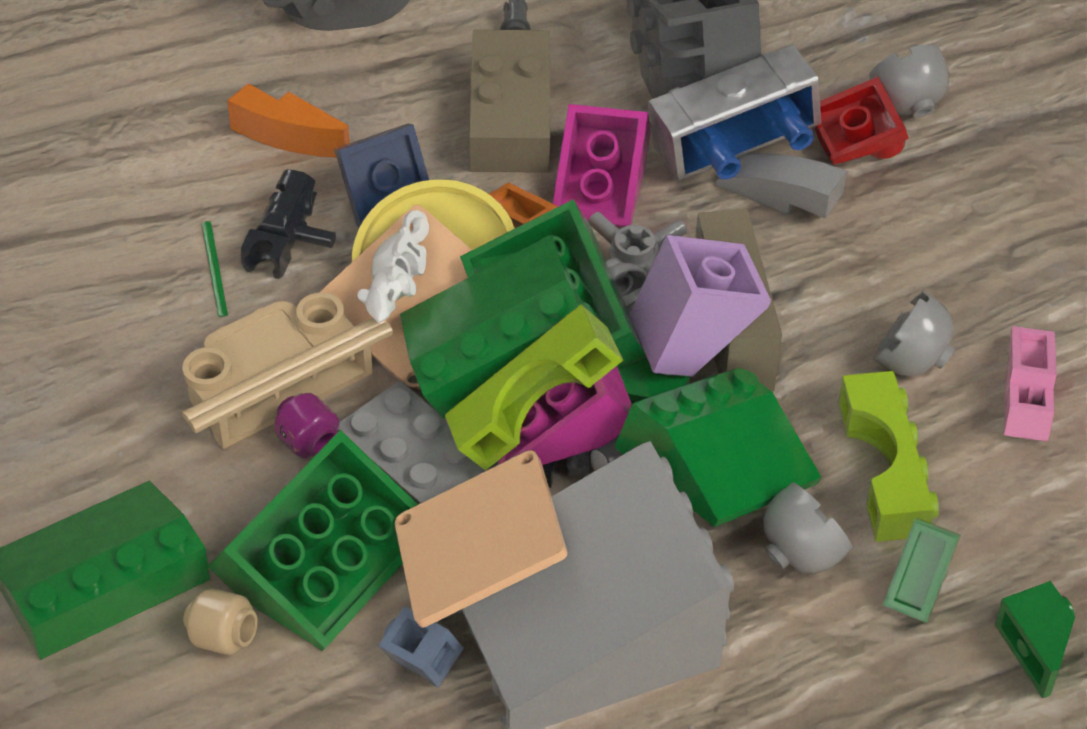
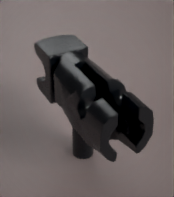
[241,169,336,279]

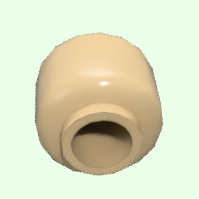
[183,588,258,655]

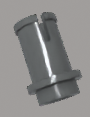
[500,0,531,30]

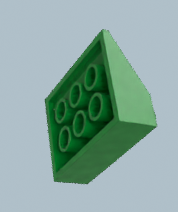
[460,199,646,370]
[400,234,585,418]
[614,367,822,527]
[207,430,418,651]
[0,480,211,660]

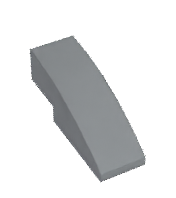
[716,153,847,219]

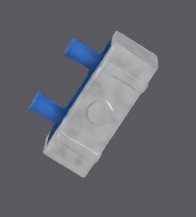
[648,44,821,181]

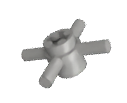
[589,212,687,274]

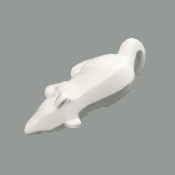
[357,210,429,323]

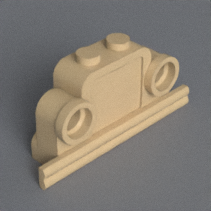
[182,292,393,449]

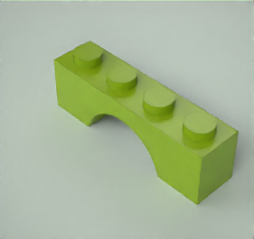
[445,304,623,471]
[838,371,939,542]

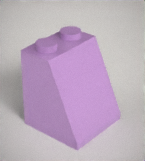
[629,235,771,376]

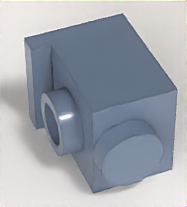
[378,606,464,688]

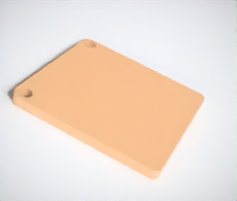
[320,205,472,391]
[395,450,568,628]

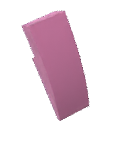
[1004,326,1057,442]

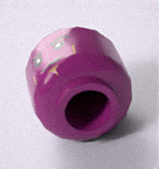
[274,393,340,458]

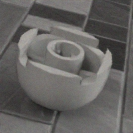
[869,44,950,118]
[873,290,955,377]
[763,482,853,574]

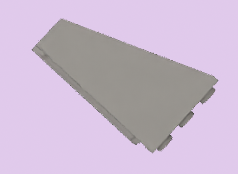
[457,441,734,729]

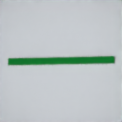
[202,221,228,317]

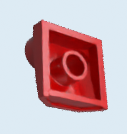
[813,77,909,165]

